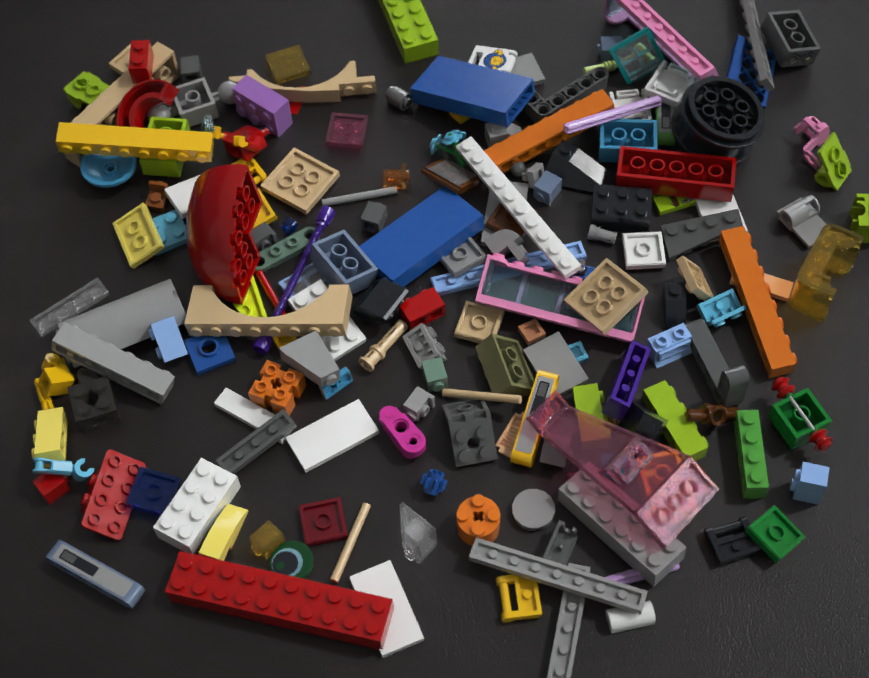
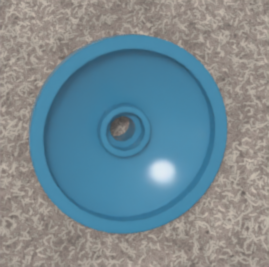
[80,154,137,188]

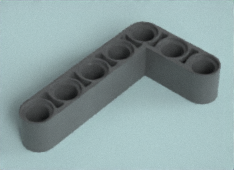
[522,67,609,124]
[684,318,750,407]

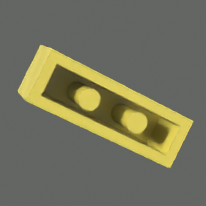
[32,407,68,468]

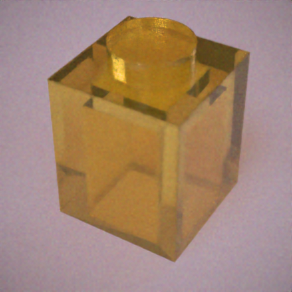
[249,520,286,560]

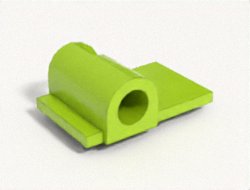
[63,71,109,109]
[814,132,852,191]

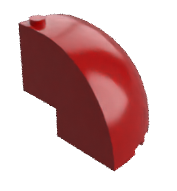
[186,164,263,305]

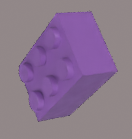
[232,74,293,138]

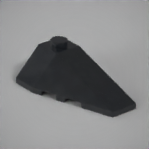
[544,140,616,193]

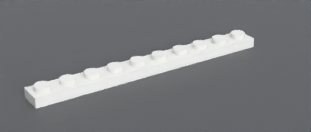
[456,136,582,279]

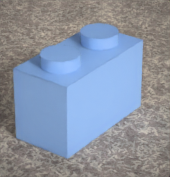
[148,316,188,362]
[790,462,829,505]

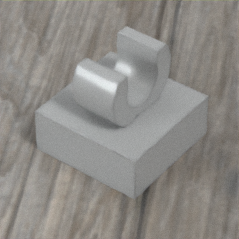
[521,162,544,189]

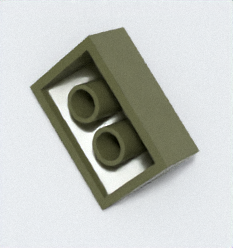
[475,334,534,397]

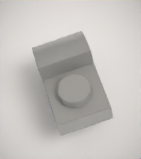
[484,229,529,264]

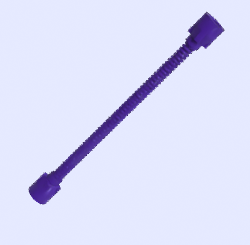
[252,206,335,355]

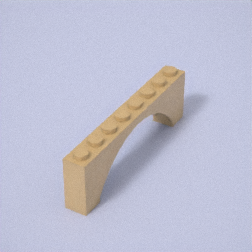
[184,284,353,337]

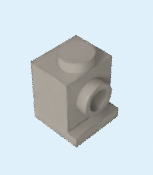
[403,386,435,422]

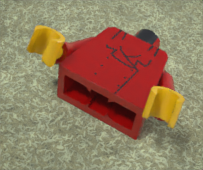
[210,125,269,162]

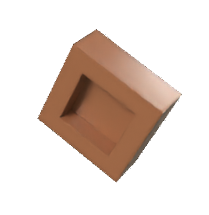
[518,318,546,346]

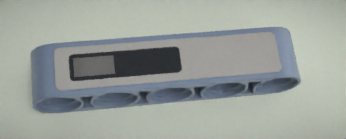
[45,540,145,609]

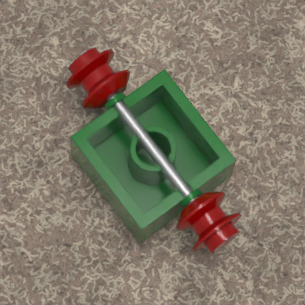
[768,377,833,452]

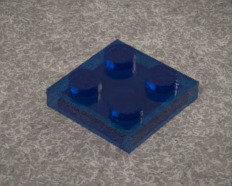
[126,466,181,517]

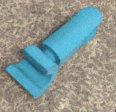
[32,457,95,481]

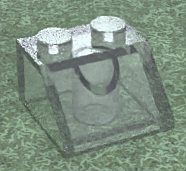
[399,502,437,564]

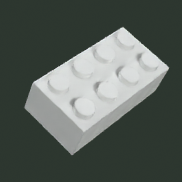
[153,458,241,554]

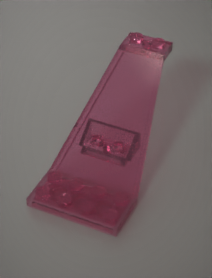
[526,391,719,548]

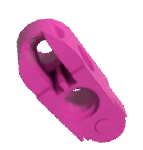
[379,406,426,459]

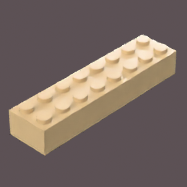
[64,42,180,167]

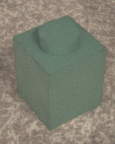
[421,357,448,392]

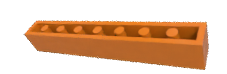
[482,89,615,183]
[719,226,797,378]

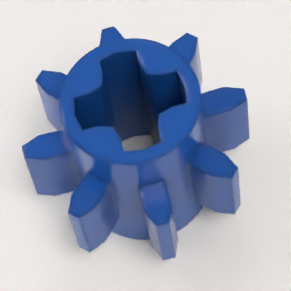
[420,469,448,495]

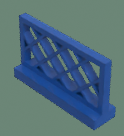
[726,35,776,110]

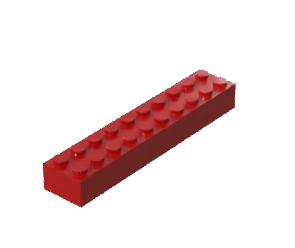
[165,551,394,650]

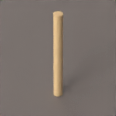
[442,388,522,404]
[330,503,371,583]

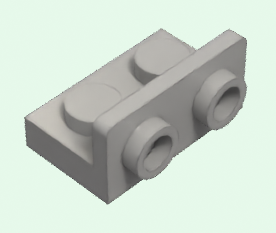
[402,323,447,370]

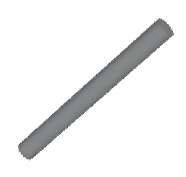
[322,186,398,206]

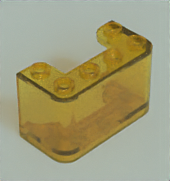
[789,224,864,322]

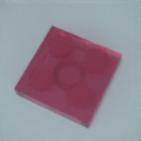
[325,112,369,149]

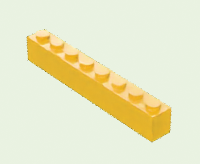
[56,122,214,163]

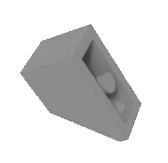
[485,123,522,148]

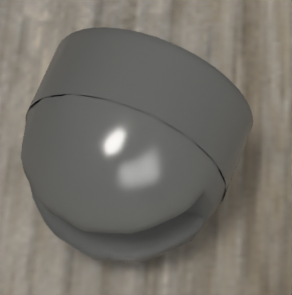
[510,161,526,178]

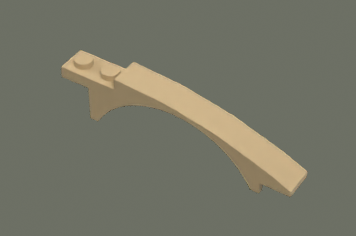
[229,61,376,103]

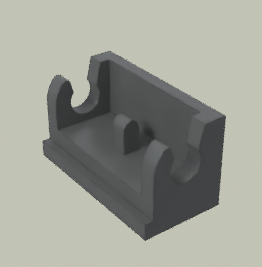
[543,520,578,565]

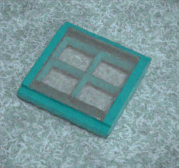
[609,26,666,85]

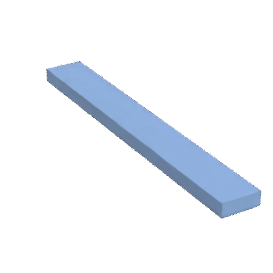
[430,241,587,296]

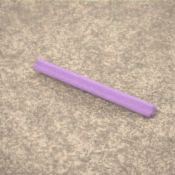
[563,95,662,134]

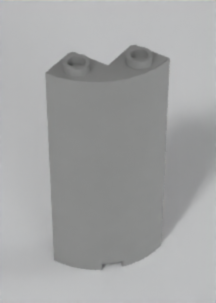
[56,279,186,368]

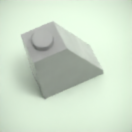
[279,331,340,387]

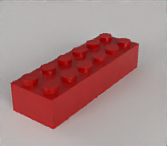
[616,146,736,202]

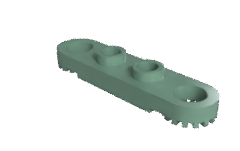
[255,227,320,273]

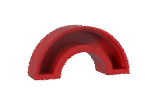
[117,79,179,128]

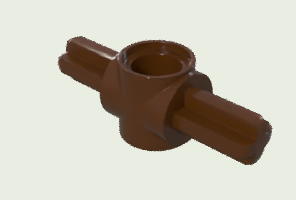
[684,403,739,426]

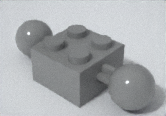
[148,77,236,127]

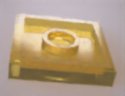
[265,44,311,84]

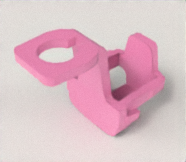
[794,116,830,170]

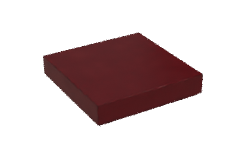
[298,497,348,547]

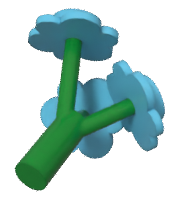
[429,130,467,168]

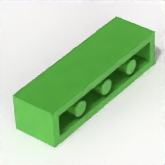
[733,410,769,499]

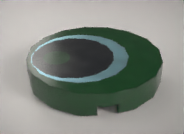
[270,540,314,579]

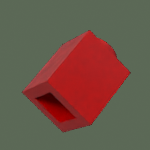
[32,474,71,505]

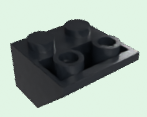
[351,278,409,325]

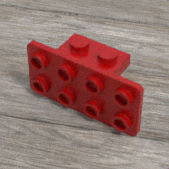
[80,449,146,541]

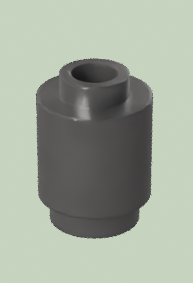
[385,86,413,111]

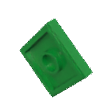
[745,505,806,563]

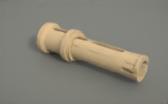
[358,320,408,372]

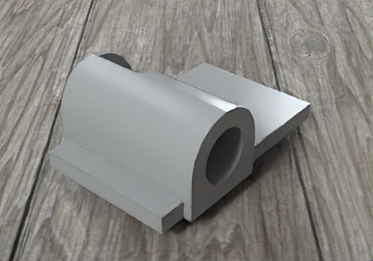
[776,195,833,248]

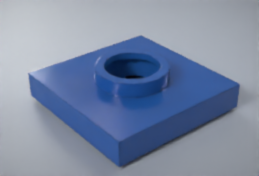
[184,336,236,375]

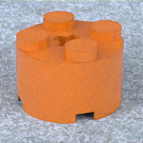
[456,494,500,546]

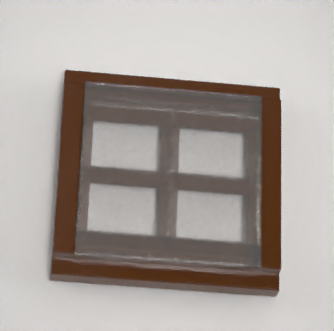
[421,158,481,194]

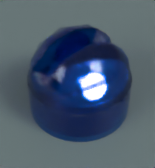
[281,217,299,234]

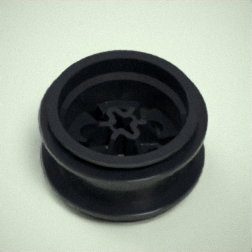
[671,76,765,164]

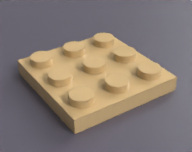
[260,148,340,215]
[564,258,649,335]

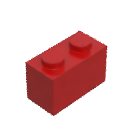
[128,40,154,84]
[399,287,446,331]

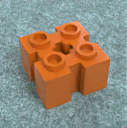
[248,360,306,416]

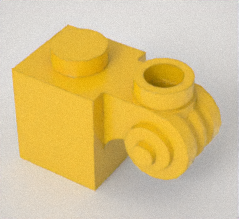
[38,353,74,397]

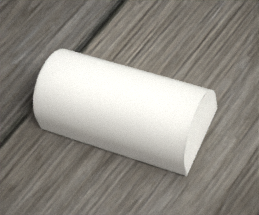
[605,601,656,633]

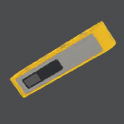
[510,370,559,468]

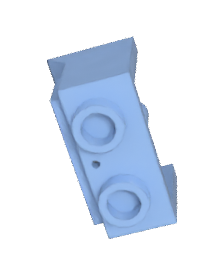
[646,323,692,369]

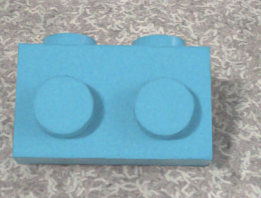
[696,288,747,328]

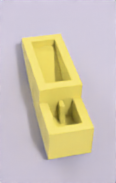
[199,504,248,561]

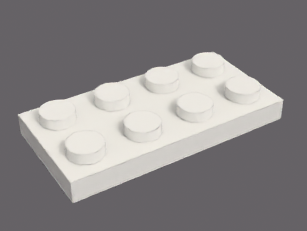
[288,279,366,361]

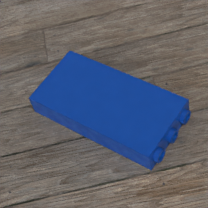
[410,56,535,127]
[359,186,485,287]

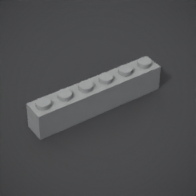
[52,322,175,405]

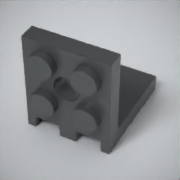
[442,399,498,467]

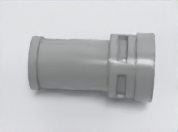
[587,224,617,245]

